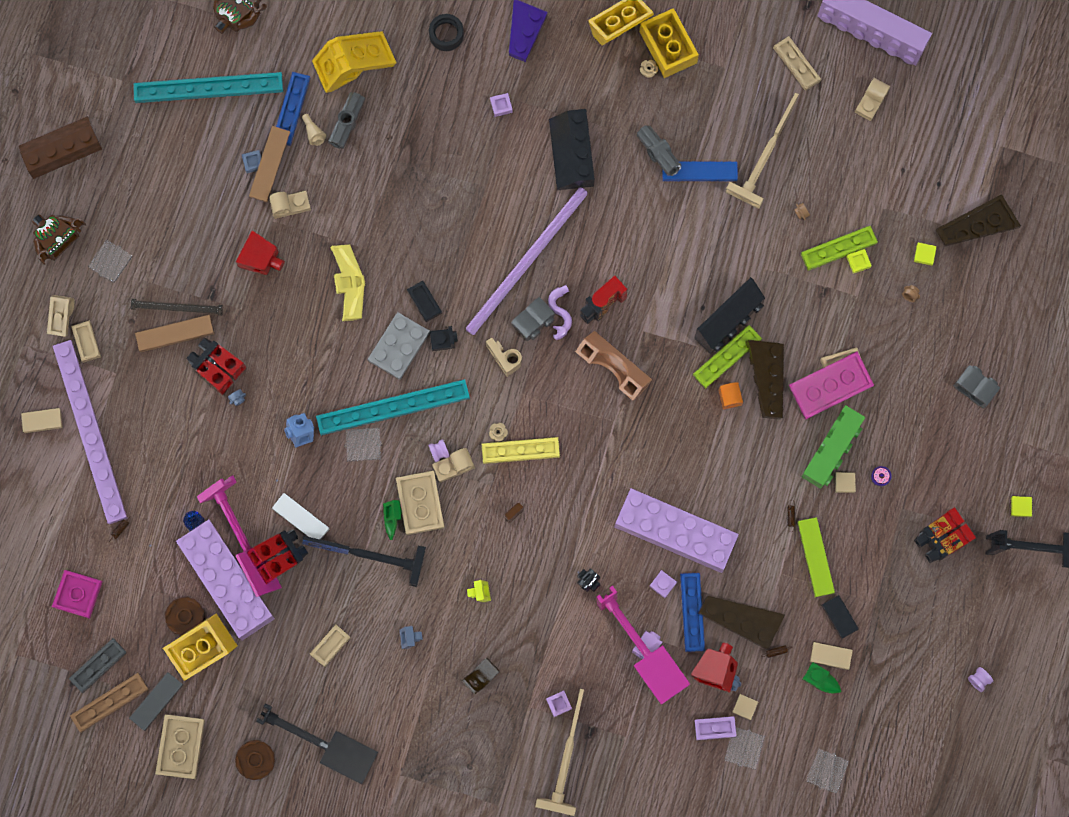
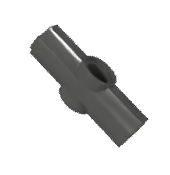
[328,92,365,149]
[637,125,681,176]

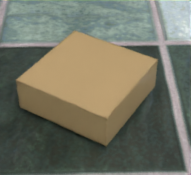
[835,472,856,493]
[732,694,758,720]

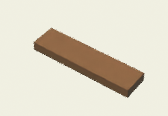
[249,126,290,203]
[135,315,214,353]
[70,673,149,733]

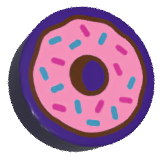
[871,466,891,487]

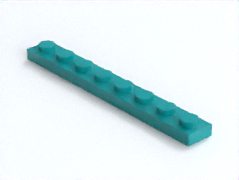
[133,72,283,103]
[316,379,470,436]

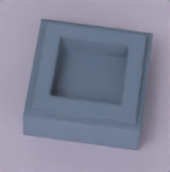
[242,150,262,174]

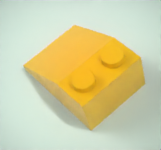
[163,614,238,681]

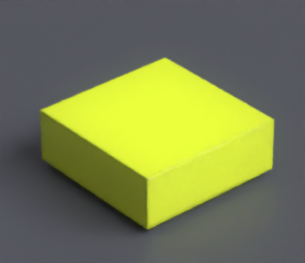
[914,242,936,266]
[846,249,872,274]
[1011,496,1032,517]

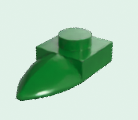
[383,500,402,540]
[802,662,841,693]

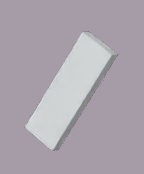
[272,493,329,540]

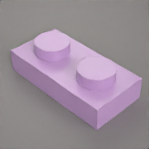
[695,717,736,740]

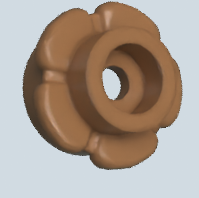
[794,203,810,220]
[902,285,920,302]

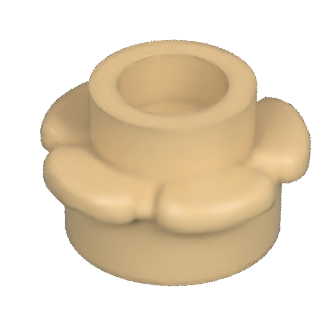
[640,60,658,78]
[489,423,508,441]

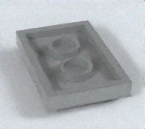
[367,312,430,380]

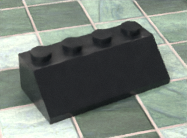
[549,109,595,190]
[694,277,765,354]

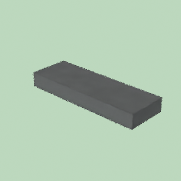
[69,638,127,693]
[129,672,183,731]

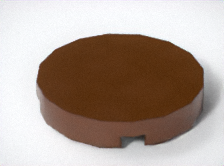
[165,597,205,636]
[235,740,275,780]

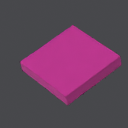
[52,570,103,619]

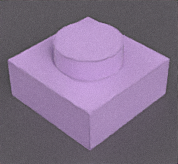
[490,93,513,117]
[649,570,677,598]
[546,691,572,717]

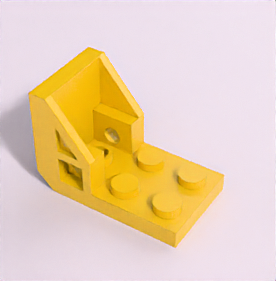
[312,31,396,93]

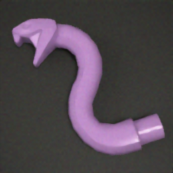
[548,285,572,340]

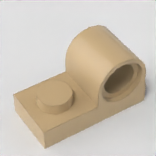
[855,77,891,121]
[269,191,311,219]
[47,295,74,337]
[486,338,522,377]
[432,448,475,483]

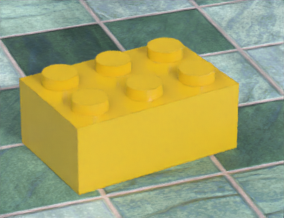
[639,8,699,78]

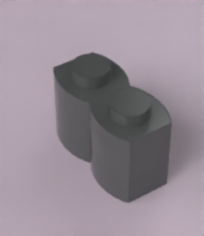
[511,297,555,341]
[953,365,1000,409]

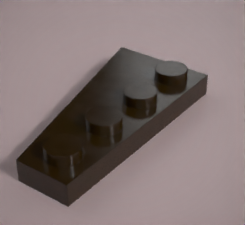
[936,194,1021,246]
[746,340,784,419]
[698,596,785,650]

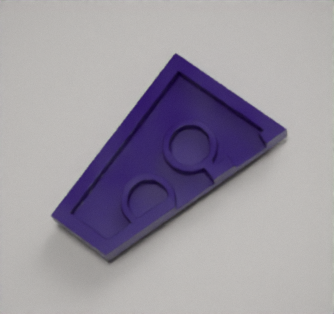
[509,0,548,62]

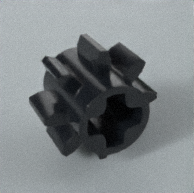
[577,568,600,593]

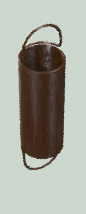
[787,502,795,532]
[109,516,131,542]
[761,645,793,658]

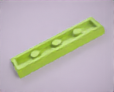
[801,226,878,271]
[693,325,762,389]
[797,517,835,598]

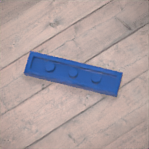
[276,72,311,146]
[662,162,738,181]
[680,573,705,652]

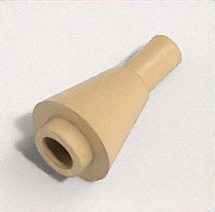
[302,114,326,146]

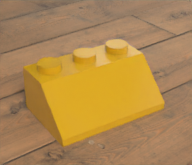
[588,0,654,46]

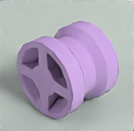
[428,439,450,463]
[968,667,993,692]

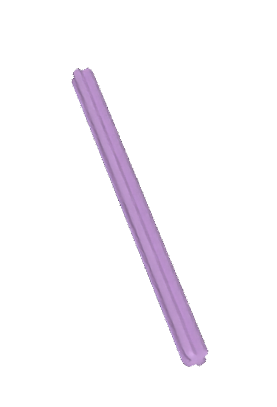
[466,187,587,335]

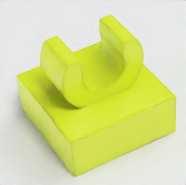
[467,580,491,602]

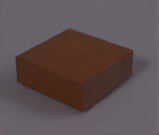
[505,503,524,523]

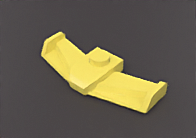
[330,245,365,321]

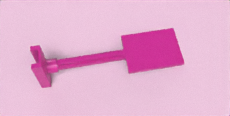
[197,476,282,597]
[597,586,690,705]

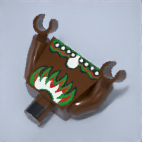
[213,0,267,34]
[32,214,86,265]

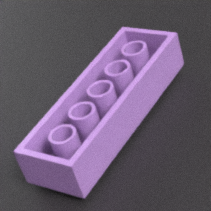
[817,0,932,66]
[615,489,739,573]
[176,520,275,641]

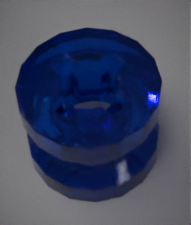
[183,511,205,531]

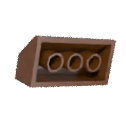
[19,116,102,179]

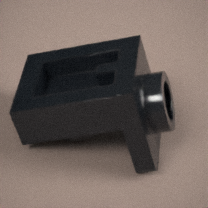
[430,326,458,351]

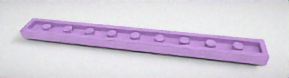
[53,340,127,524]

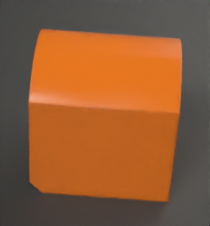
[718,382,743,410]

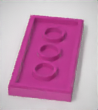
[789,351,874,419]

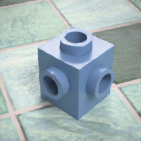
[284,413,314,448]

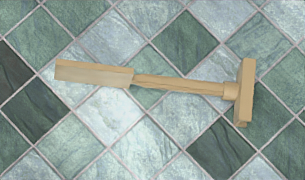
[726,93,799,209]
[535,689,584,816]

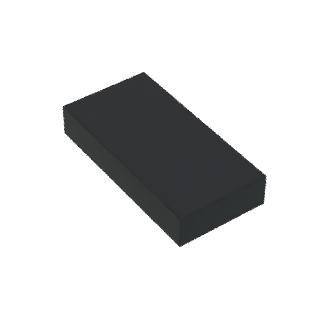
[407,281,442,322]
[821,595,859,639]

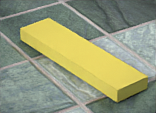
[482,437,560,464]

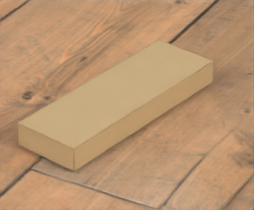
[773,36,821,91]

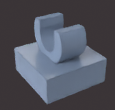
[400,626,423,649]

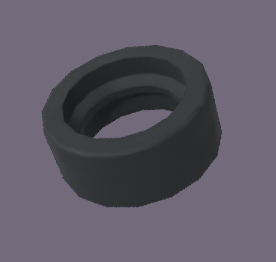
[429,14,464,51]

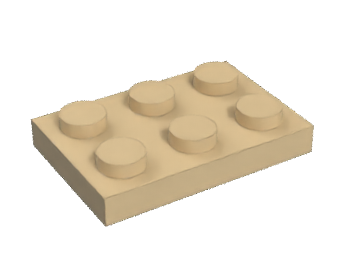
[396,471,444,535]
[155,715,205,779]

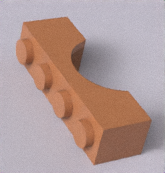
[575,331,652,401]

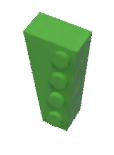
[801,405,865,489]

